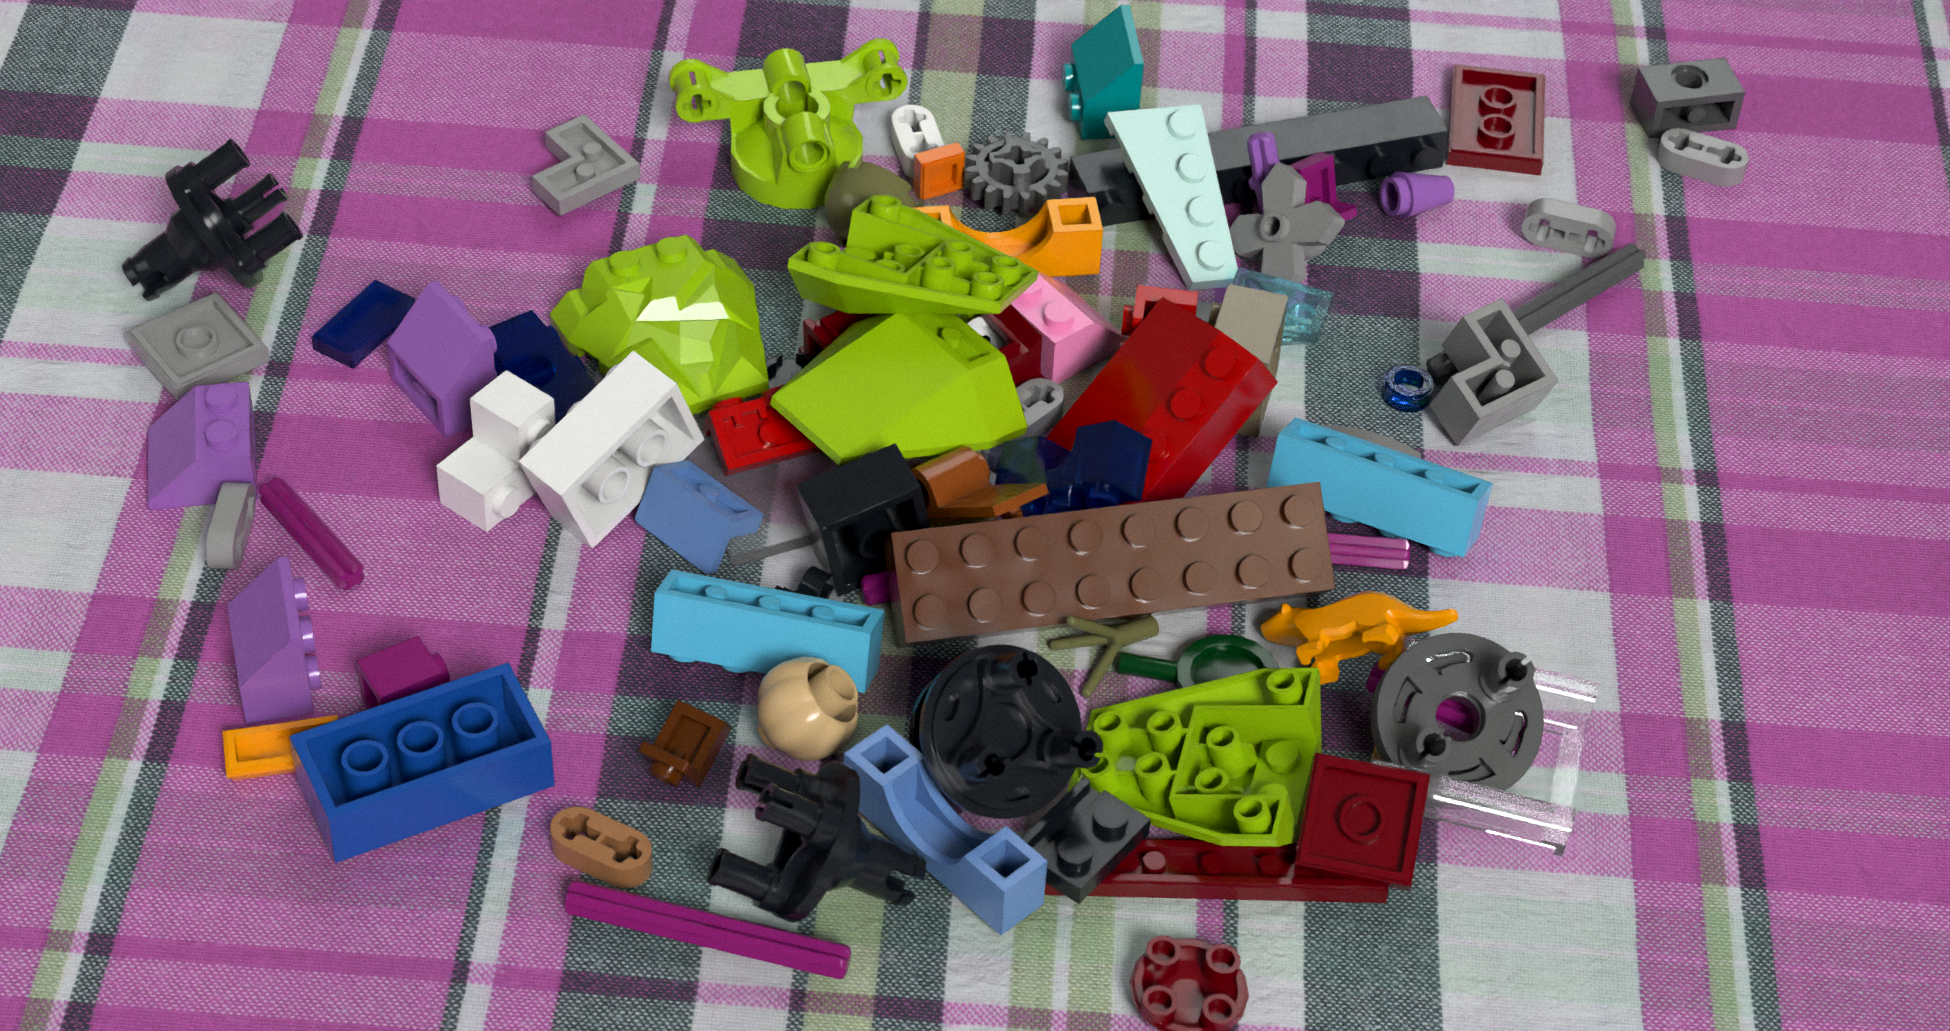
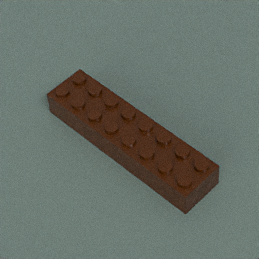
[883,482,1336,649]

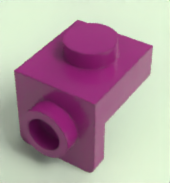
[1289,152,1357,221]

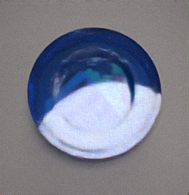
[1381,364,1434,412]

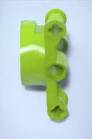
[668,38,908,209]

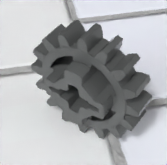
[964,131,1069,216]

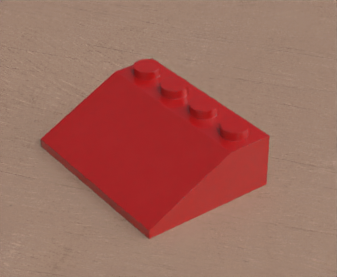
[1031,296,1278,508]

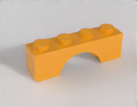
[913,197,1103,277]

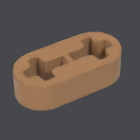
[550,806,653,888]

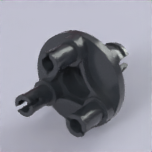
[122,138,303,301]
[707,753,926,923]

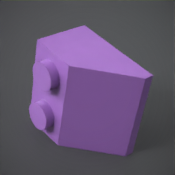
[148,381,258,510]

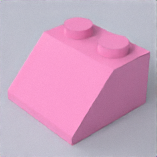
[1011,272,1128,384]

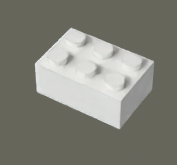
[518,350,704,549]

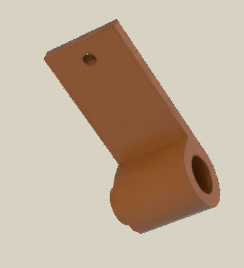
[911,446,1049,520]

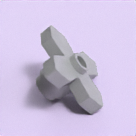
[1229,162,1345,298]

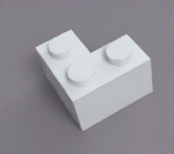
[436,370,556,532]

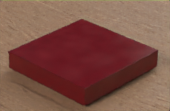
[1294,753,1431,891]

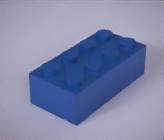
[289,662,555,863]

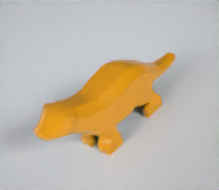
[1260,591,1459,685]

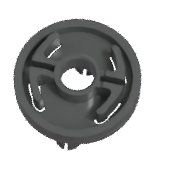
[1370,633,1544,805]

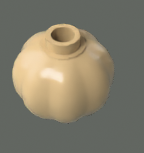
[757,657,858,762]

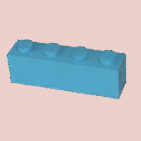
[1266,417,1493,558]
[651,570,884,693]

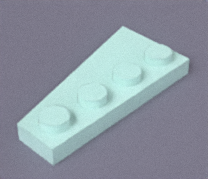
[1104,104,1240,291]

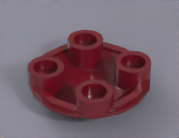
[1130,935,1249,1031]

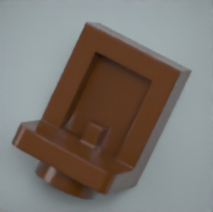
[637,700,732,788]

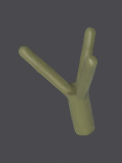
[1049,615,1159,698]

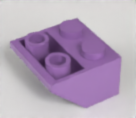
[387,280,498,439]
[227,556,322,724]

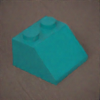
[1062,5,1144,140]

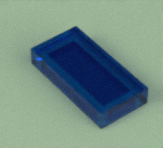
[311,280,415,369]

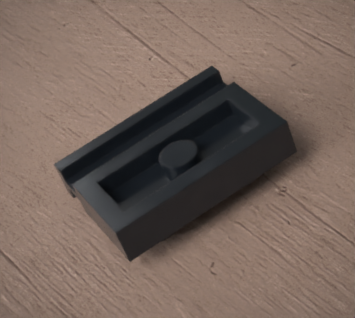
[1022,777,1151,904]

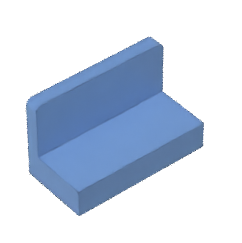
[635,460,764,574]

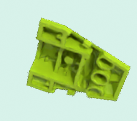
[549,234,769,415]

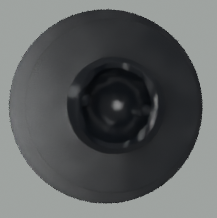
[909,644,1104,819]

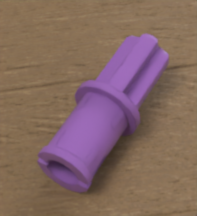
[1247,132,1279,214]

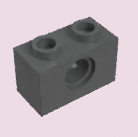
[1630,58,1745,138]

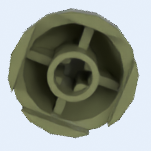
[824,161,924,247]

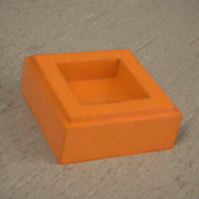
[913,142,965,200]

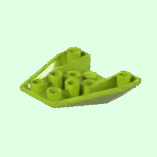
[787,195,1039,314]
[770,313,1028,466]
[1067,668,1322,847]

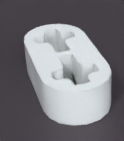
[891,105,945,178]

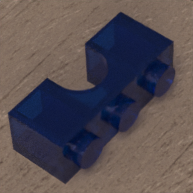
[488,310,597,424]
[995,420,1152,517]

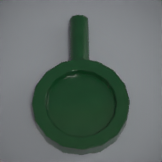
[1118,635,1279,689]

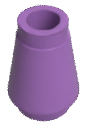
[1379,172,1454,220]

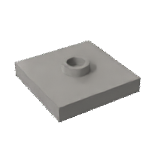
[126,292,270,402]

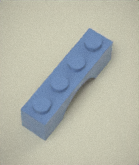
[844,724,1048,935]

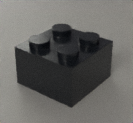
[796,443,930,597]

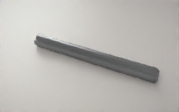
[1425,243,1646,386]

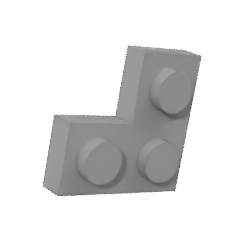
[532,114,640,216]

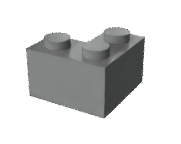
[1430,298,1559,446]

